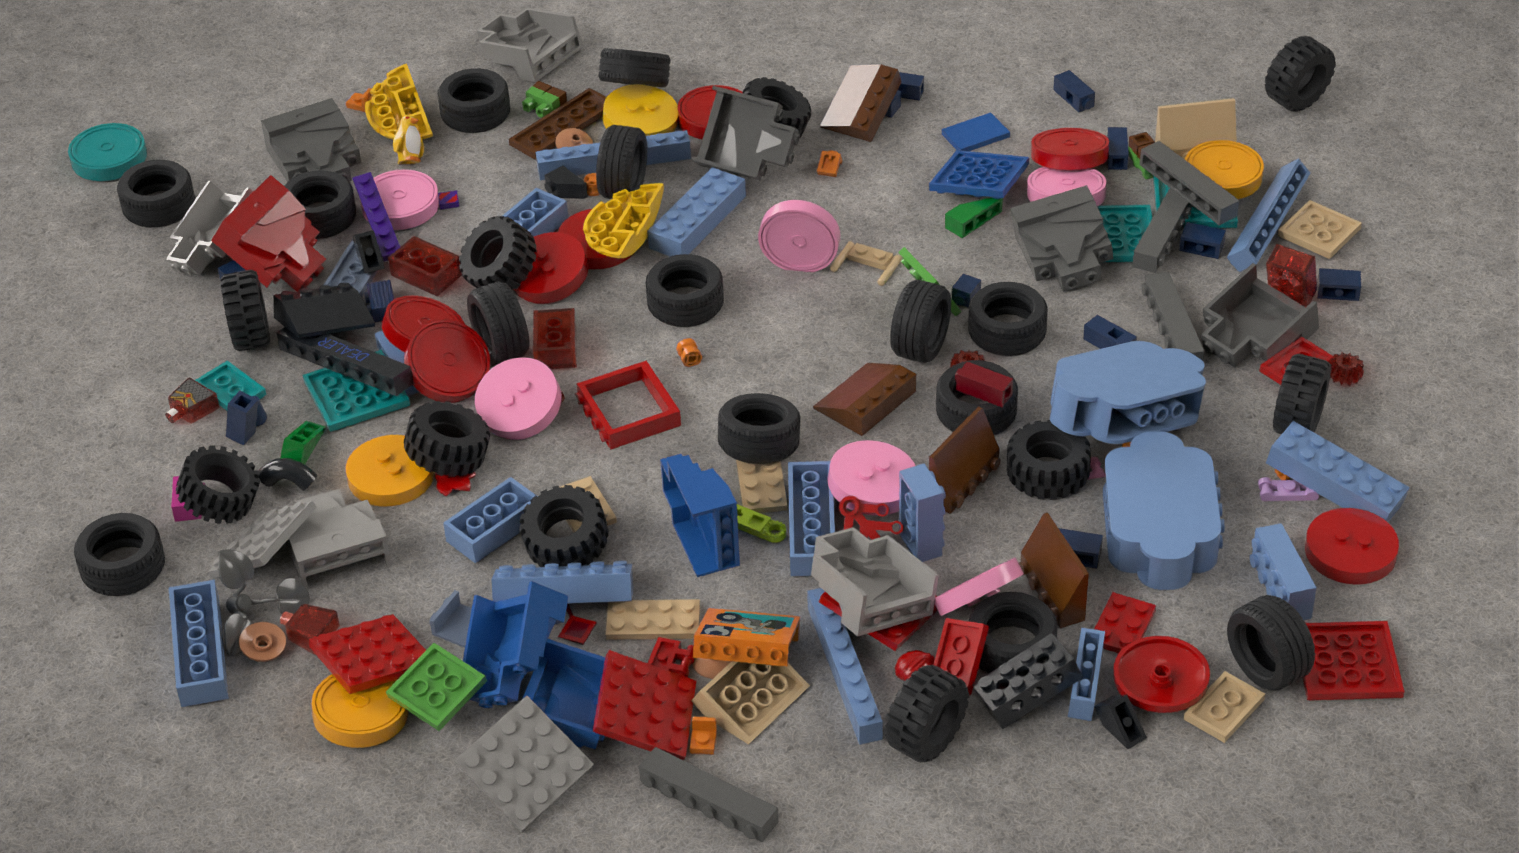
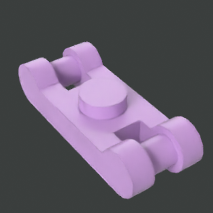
[1258,477,1319,501]

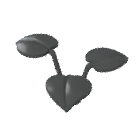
[218,549,310,656]

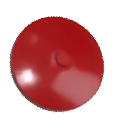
[1113,636,1210,713]

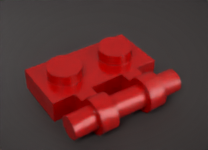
[647,637,695,677]

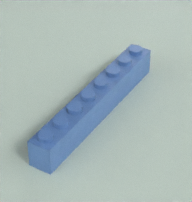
[536,130,691,181]
[1227,159,1310,272]
[807,588,883,745]

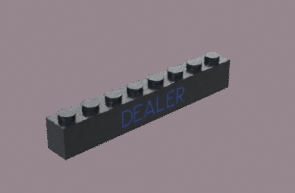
[276,327,414,396]

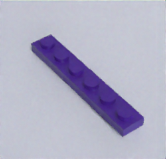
[352,172,403,262]

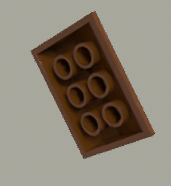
[820,64,902,142]
[813,363,917,436]
[929,407,1001,514]
[1019,512,1089,629]

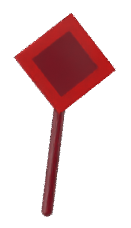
[558,603,597,645]

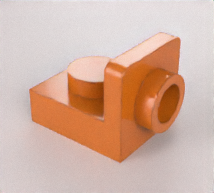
[346,88,373,112]
[817,150,843,177]
[690,717,717,755]

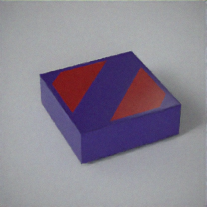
[438,190,460,210]

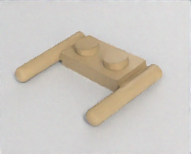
[830,241,902,286]

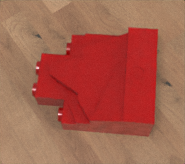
[211,175,326,291]

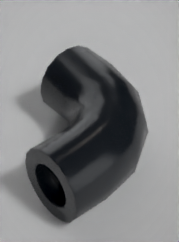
[258,458,317,491]

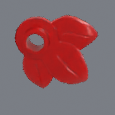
[435,472,476,496]

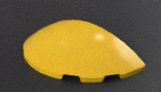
[365,63,433,140]
[583,183,664,258]

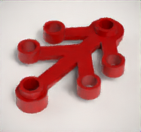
[839,495,904,540]

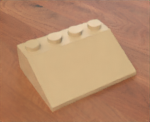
[1155,98,1237,160]
[691,661,810,744]

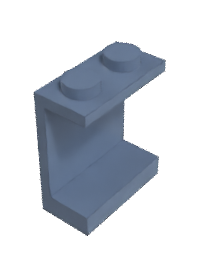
[430,590,472,648]

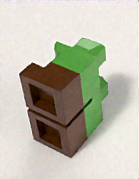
[522,81,567,118]
[1128,132,1155,179]

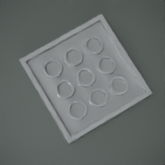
[208,500,317,578]
[454,696,594,833]

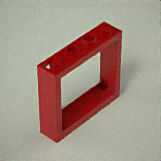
[575,360,681,450]

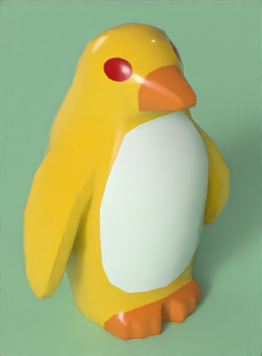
[393,115,424,164]

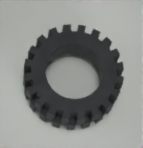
[176,445,260,524]

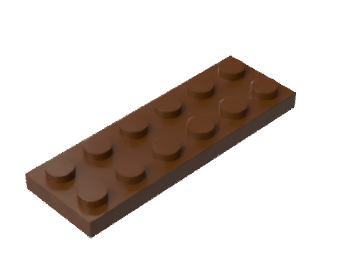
[509,88,606,160]

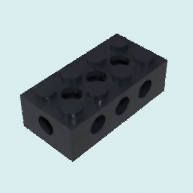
[972,633,1083,729]

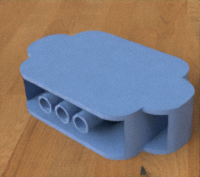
[1050,341,1206,444]
[1103,432,1225,590]

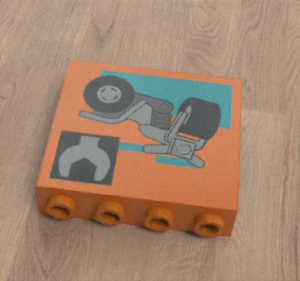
[693,608,800,667]

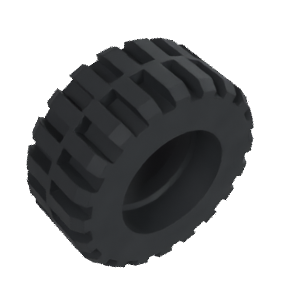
[1264,36,1336,112]
[742,77,812,138]
[459,216,537,290]
[220,270,270,351]
[1273,354,1331,434]
[403,401,491,477]
[1006,420,1091,500]
[519,485,609,567]
[885,665,969,763]

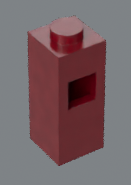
[955,362,1013,407]

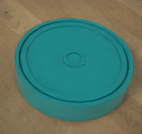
[68,123,147,181]

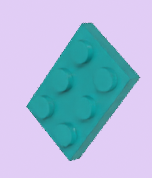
[194,360,267,411]

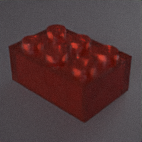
[388,236,462,296]
[1266,244,1317,308]
[533,308,577,369]

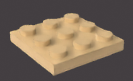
[1277,200,1362,259]

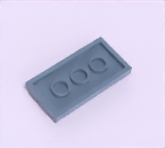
[324,239,384,298]

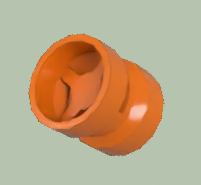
[676,338,702,367]

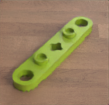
[737,504,787,543]

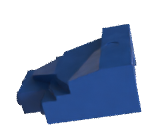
[660,454,740,577]
[463,581,568,708]
[523,639,605,750]

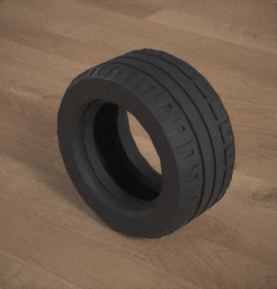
[598,48,671,88]
[437,68,511,133]
[596,125,647,199]
[117,160,195,228]
[285,170,356,239]
[645,254,724,327]
[890,280,952,363]
[467,281,530,365]
[968,282,1048,356]
[936,360,1018,435]
[718,393,801,464]
[74,513,165,596]
[968,591,1058,674]
[1227,595,1315,691]

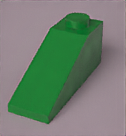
[945,197,1003,238]
[280,421,326,464]

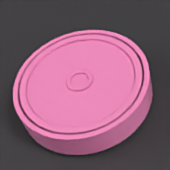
[1027,167,1106,206]
[360,170,439,230]
[758,200,841,272]
[475,358,561,440]
[828,440,916,515]
[934,557,1024,616]

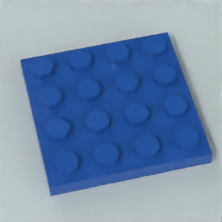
[929,150,1030,199]

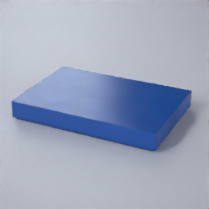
[942,112,1010,151]

